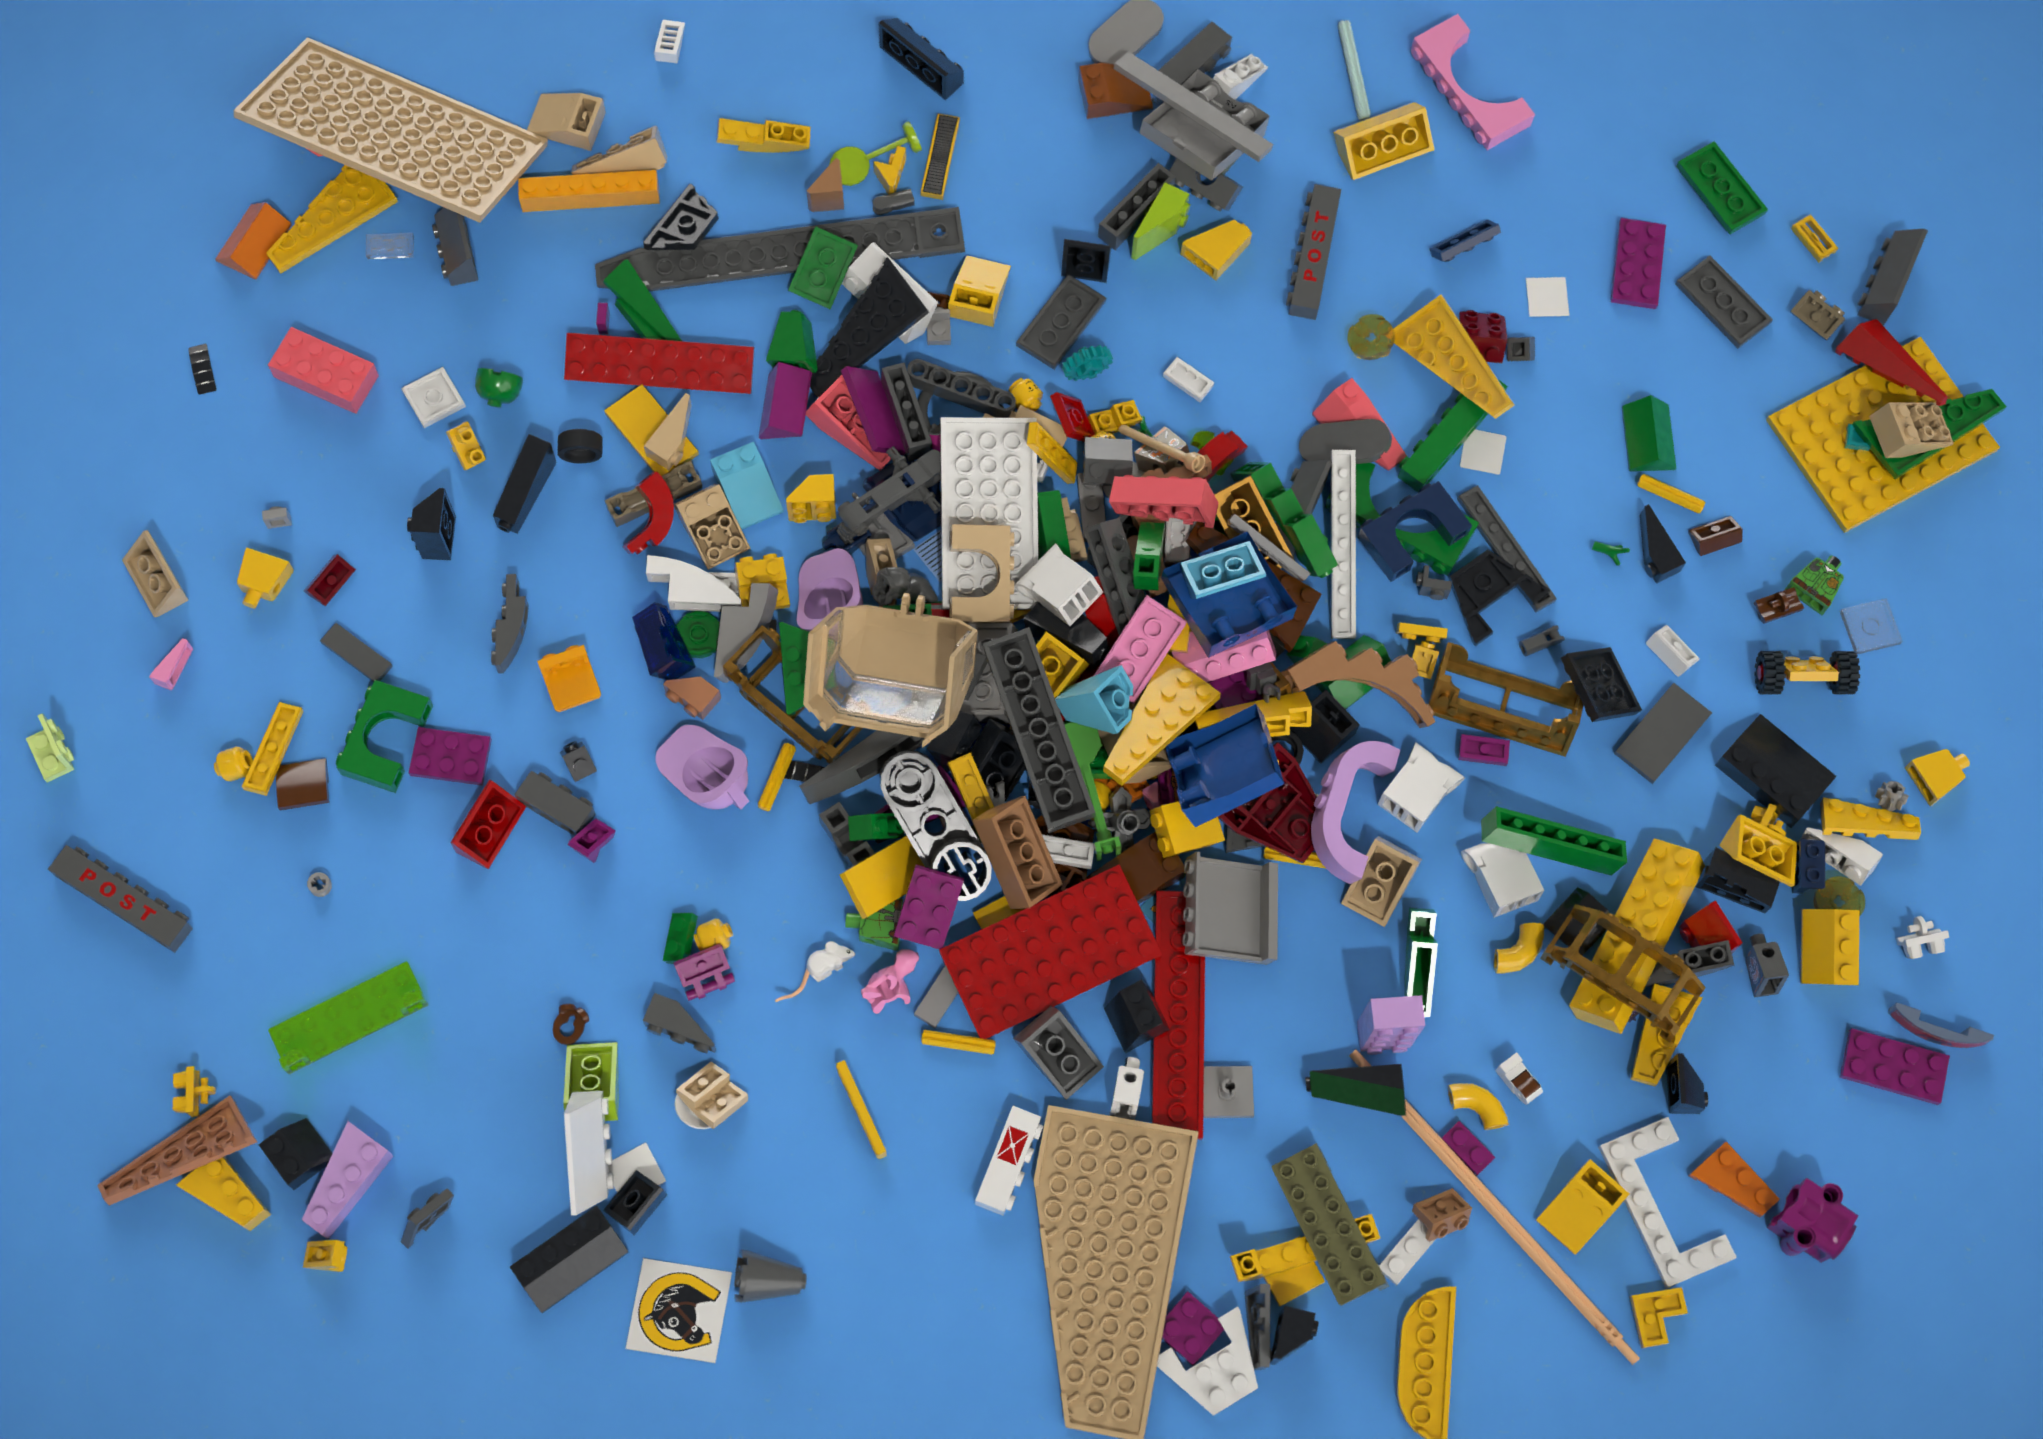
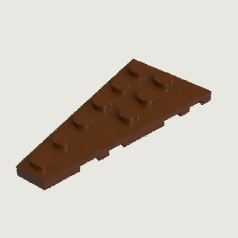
[1185,522,1322,653]

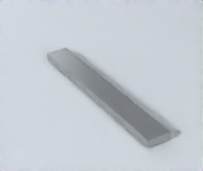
[1114,52,1273,162]

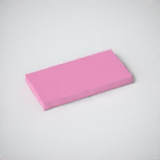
[1093,595,1187,704]

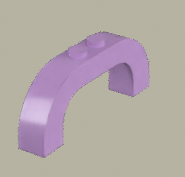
[1311,741,1400,884]

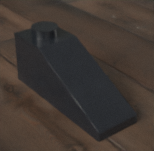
[1640,504,1686,584]

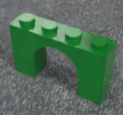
[336,680,433,793]

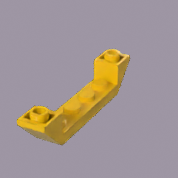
[1230,1214,1380,1282]

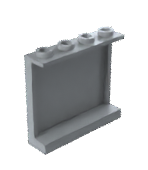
[1183,852,1278,965]

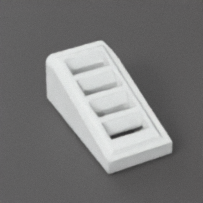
[654,20,685,64]

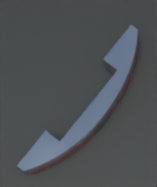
[1888,1003,1994,1048]

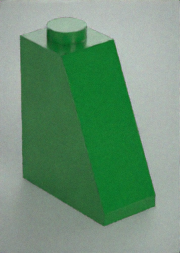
[766,310,817,373]

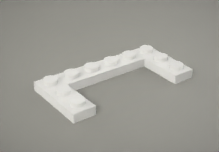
[1598,1117,1737,1288]

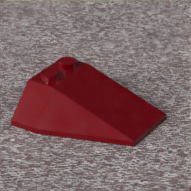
[1218,742,1317,863]

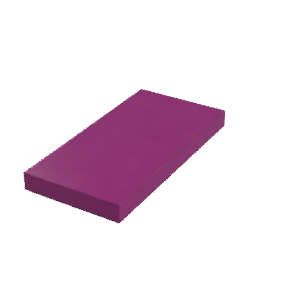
[841,366,906,456]

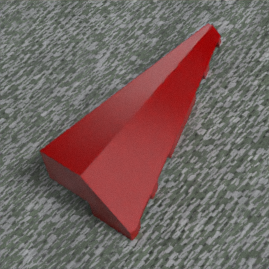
[1835,319,1948,406]

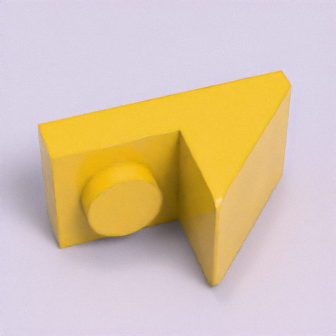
[873,146,907,195]
[303,1240,347,1272]

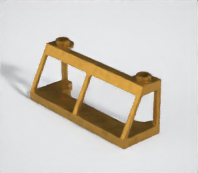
[1428,642,1583,757]

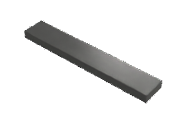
[1457,485,1557,613]

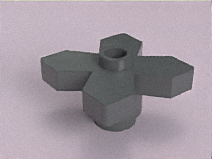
[1088,786,1151,853]

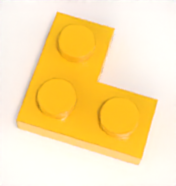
[1630,1287,1688,1349]

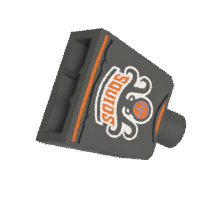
[1746,934,1789,997]

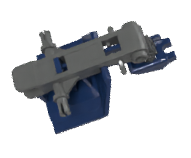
[823,446,941,555]

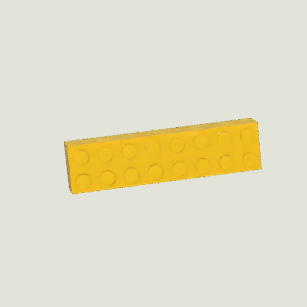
[1569,838,1705,1034]

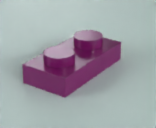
[1458,734,1510,766]
[1442,1121,1496,1176]

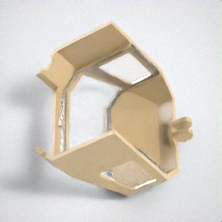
[803,593,978,748]

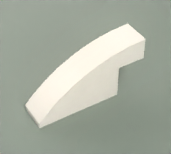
[646,555,742,612]

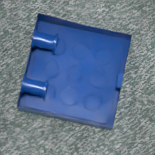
[1161,532,1297,658]
[1166,704,1284,827]

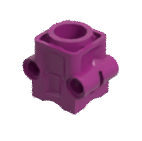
[1767,1178,1858,1263]

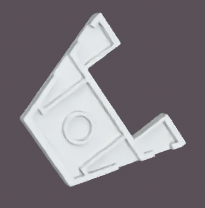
[1157,1307,1258,1416]

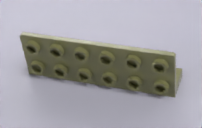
[1272,1144,1389,1306]

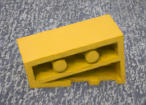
[176,1156,271,1231]

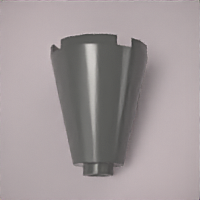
[734,1250,807,1303]

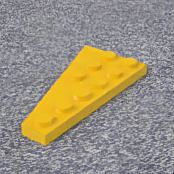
[1103,654,1221,786]

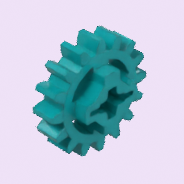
[1062,345,1113,381]

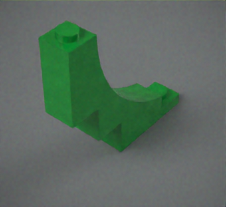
[1230,462,1338,578]

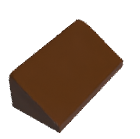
[1688,516,1743,556]

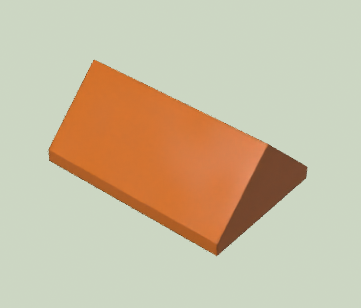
[215,202,292,280]

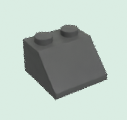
[1082,437,1133,486]

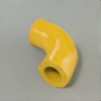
[1494,923,1544,974]
[1448,1083,1509,1130]

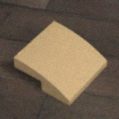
[676,1062,748,1129]

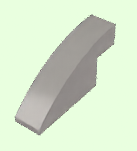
[714,583,778,683]

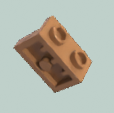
[1412,1188,1472,1242]

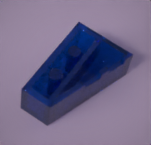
[632,602,696,680]

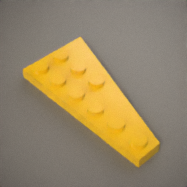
[266,165,398,274]
[1384,294,1515,419]

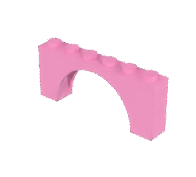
[1411,14,1535,150]

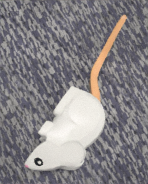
[775,941,855,1002]

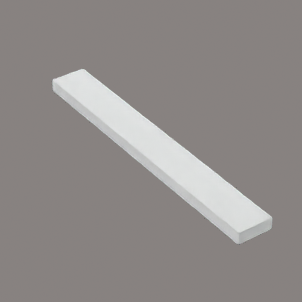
[1331,450,1356,639]

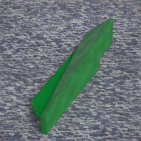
[603,259,682,341]

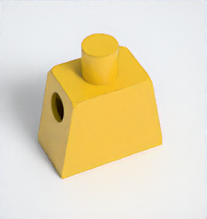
[237,547,294,609]
[1905,749,1970,806]

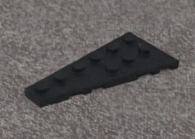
[810,257,930,398]

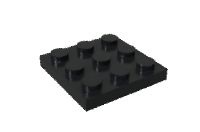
[1561,647,1642,722]

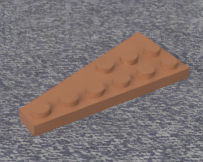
[97,1095,257,1206]

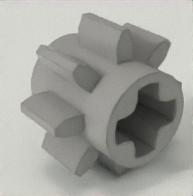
[1875,781,1909,811]

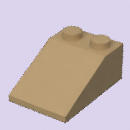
[1341,836,1422,927]

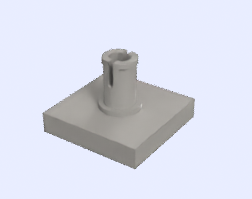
[1203,1066,1254,1118]

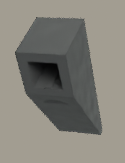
[643,993,716,1053]

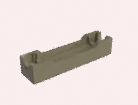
[605,461,702,527]

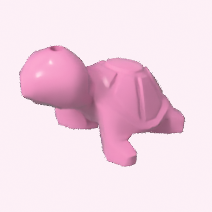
[861,949,919,1014]

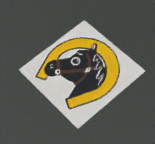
[626,1258,732,1363]

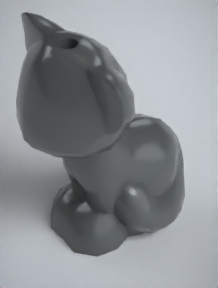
[872,567,938,606]

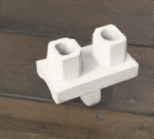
[1896,916,1949,959]

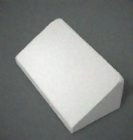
[1646,625,1700,677]

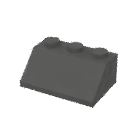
[432,207,478,286]

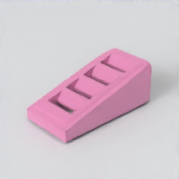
[149,638,193,691]

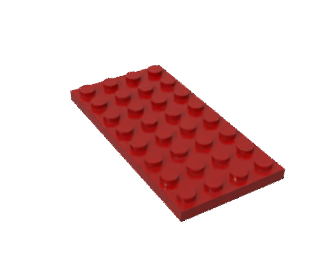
[939,864,1162,1039]

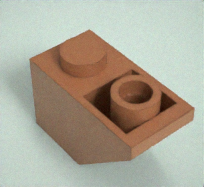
[663,676,721,720]

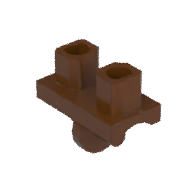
[1754,587,1804,624]

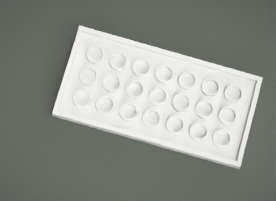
[940,417,1039,610]

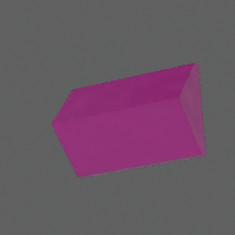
[759,362,812,439]

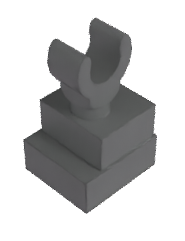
[1246,663,1281,703]

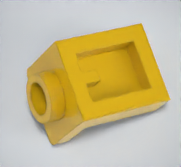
[1412,641,1439,679]

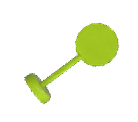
[829,121,922,186]

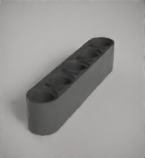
[907,359,1016,418]

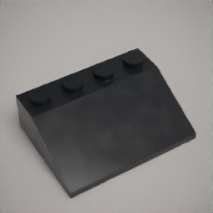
[1715,714,1836,828]

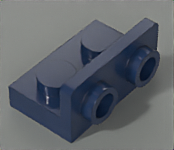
[1792,839,1825,894]

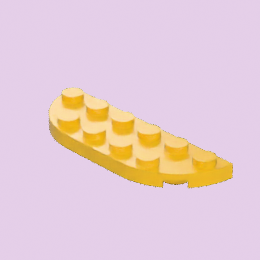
[1397,1287,1456,1439]

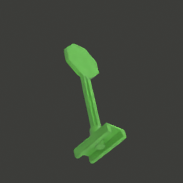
[1064,722,1121,861]

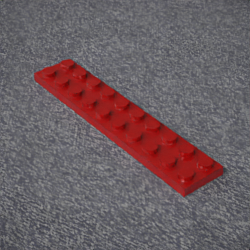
[1152,891,1205,1140]

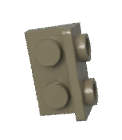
[1791,290,1845,341]

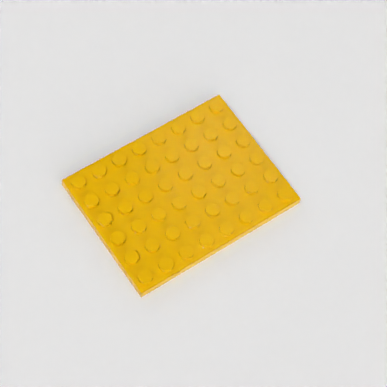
[1766,336,2000,533]

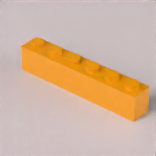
[518,170,660,212]

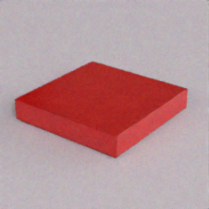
[1050,392,1095,442]

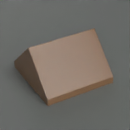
[807,158,844,212]

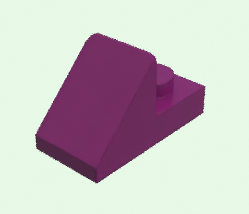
[568,818,616,863]

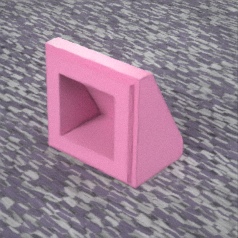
[1142,782,1161,810]

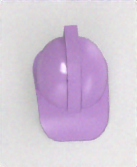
[797,548,863,641]
[655,725,749,810]

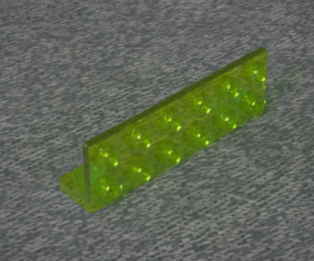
[268,962,428,1074]

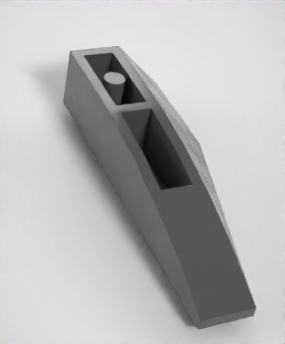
[799,701,936,804]

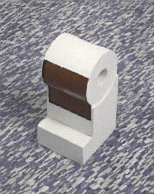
[1495,1052,1543,1105]

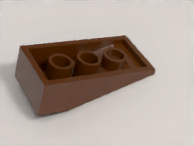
[1086,832,1186,904]

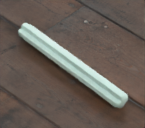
[1338,20,1371,120]

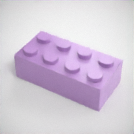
[1357,995,1425,1055]

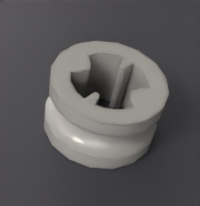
[307,872,332,897]

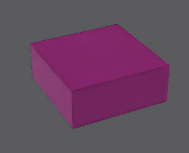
[596,303,610,334]

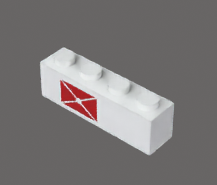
[975,1106,1044,1216]

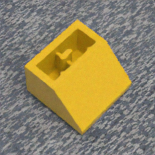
[786,474,836,523]

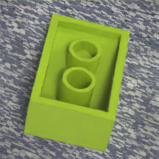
[1131,182,1191,260]
[563,1042,619,1121]

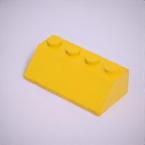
[1333,102,1434,180]

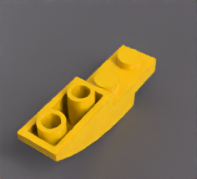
[717,118,811,153]

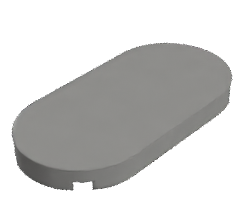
[1088,0,1164,64]

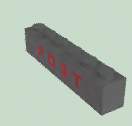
[1286,184,1341,320]
[48,845,193,953]

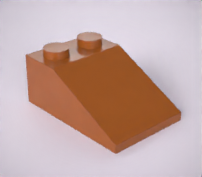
[1078,63,1153,119]

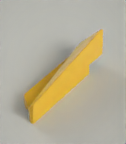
[1195,691,1312,737]

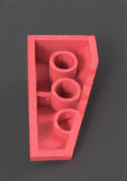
[806,375,891,471]
[1312,378,1407,471]

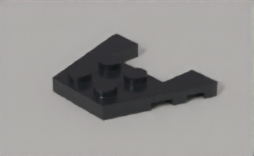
[1449,549,1550,646]

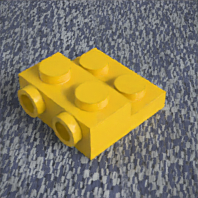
[734,553,790,610]

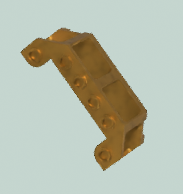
[723,625,872,764]
[1540,904,1706,1042]

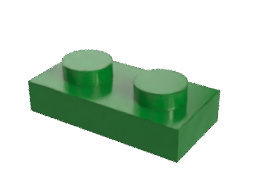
[663,913,698,964]

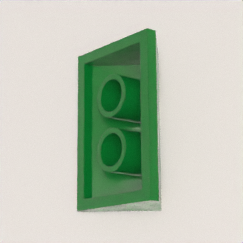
[1622,395,1676,471]
[1315,635,1391,710]

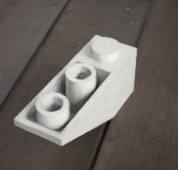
[1211,54,1268,108]
[1801,827,1883,886]

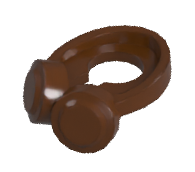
[553,1004,589,1045]

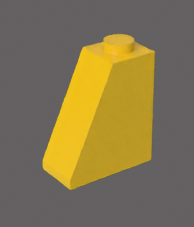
[1181,219,1252,281]

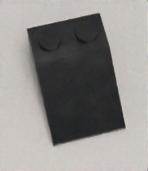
[1061,239,1112,283]

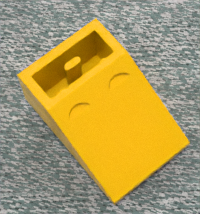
[948,255,1011,327]
[1536,1159,1630,1255]

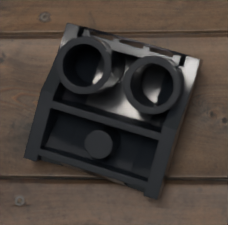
[1543,887,1610,956]

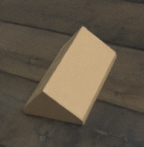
[122,530,189,617]

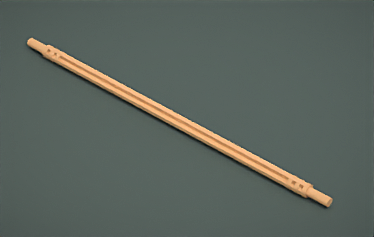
[1349,1049,1640,1365]

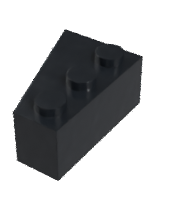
[1695,847,1780,913]

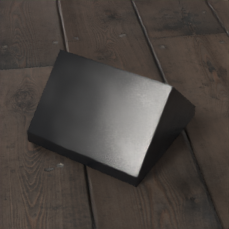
[603,1170,667,1235]

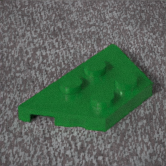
[779,622,834,716]

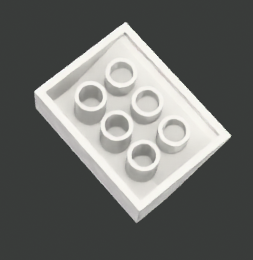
[564,1091,614,1216]

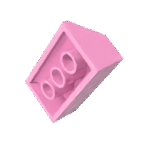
[1172,630,1277,682]

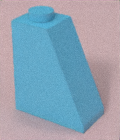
[1055,665,1133,734]

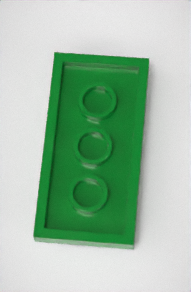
[1676,141,1768,235]

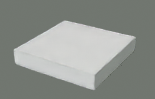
[401,367,466,428]

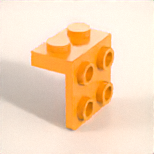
[537,645,601,712]

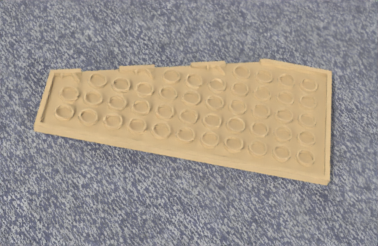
[1034,1105,1199,1439]

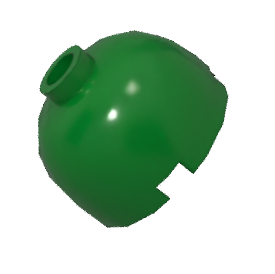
[475,368,523,408]

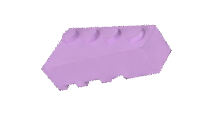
[302,1121,393,1239]

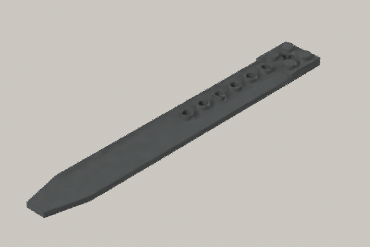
[595,207,965,292]

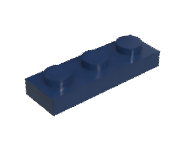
[1430,219,1501,262]

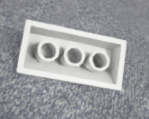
[842,242,938,344]

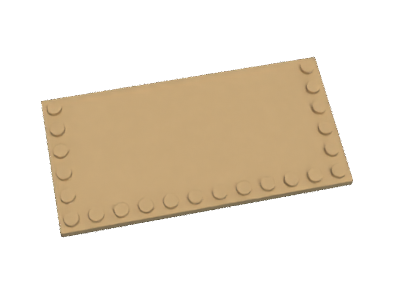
[234,37,548,223]

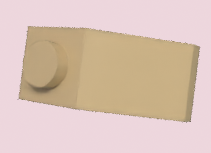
[866,538,898,595]

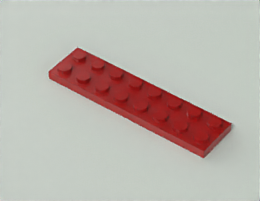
[564,333,755,394]

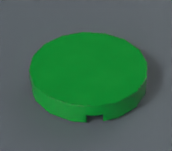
[674,611,720,658]

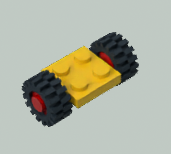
[1754,651,1860,694]

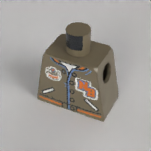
[1134,426,1189,475]

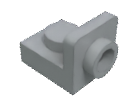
[927,307,951,345]

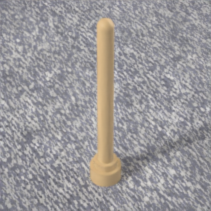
[1118,425,1205,473]

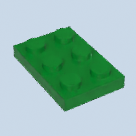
[788,226,858,310]

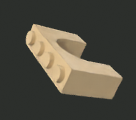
[949,524,1014,623]

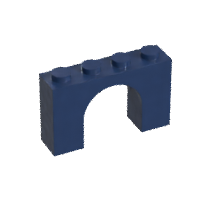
[1358,481,1472,582]

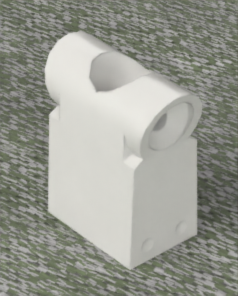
[1015,543,1103,626]
[1377,742,1465,833]
[1461,843,1544,918]

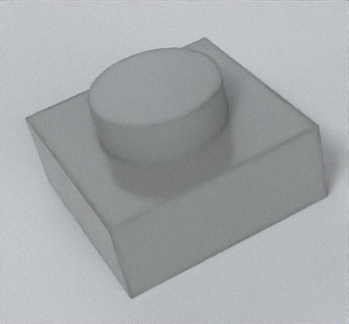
[262,506,292,529]

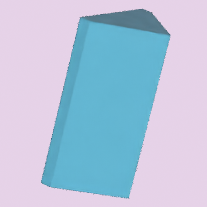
[1181,541,1266,599]

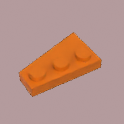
[1688,1142,1780,1217]

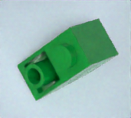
[848,813,904,841]

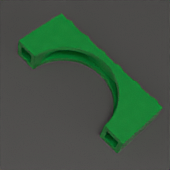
[1325,463,1479,576]

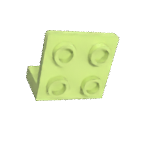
[26,713,75,783]

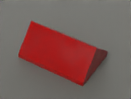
[450,780,527,869]

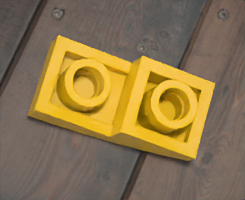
[1088,400,1142,434]

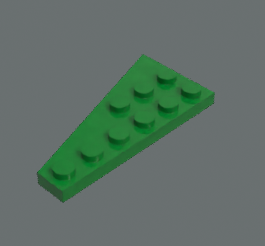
[1852,389,2007,479]

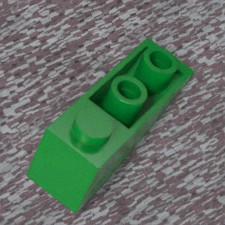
[1133,522,1165,590]

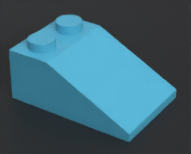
[710,442,784,530]

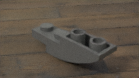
[491,574,529,673]
[1645,940,1734,987]

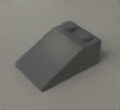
[1013,1006,1104,1100]

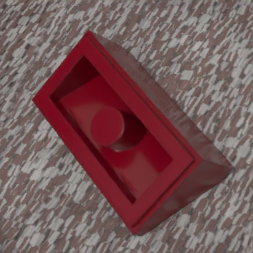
[304,554,356,606]

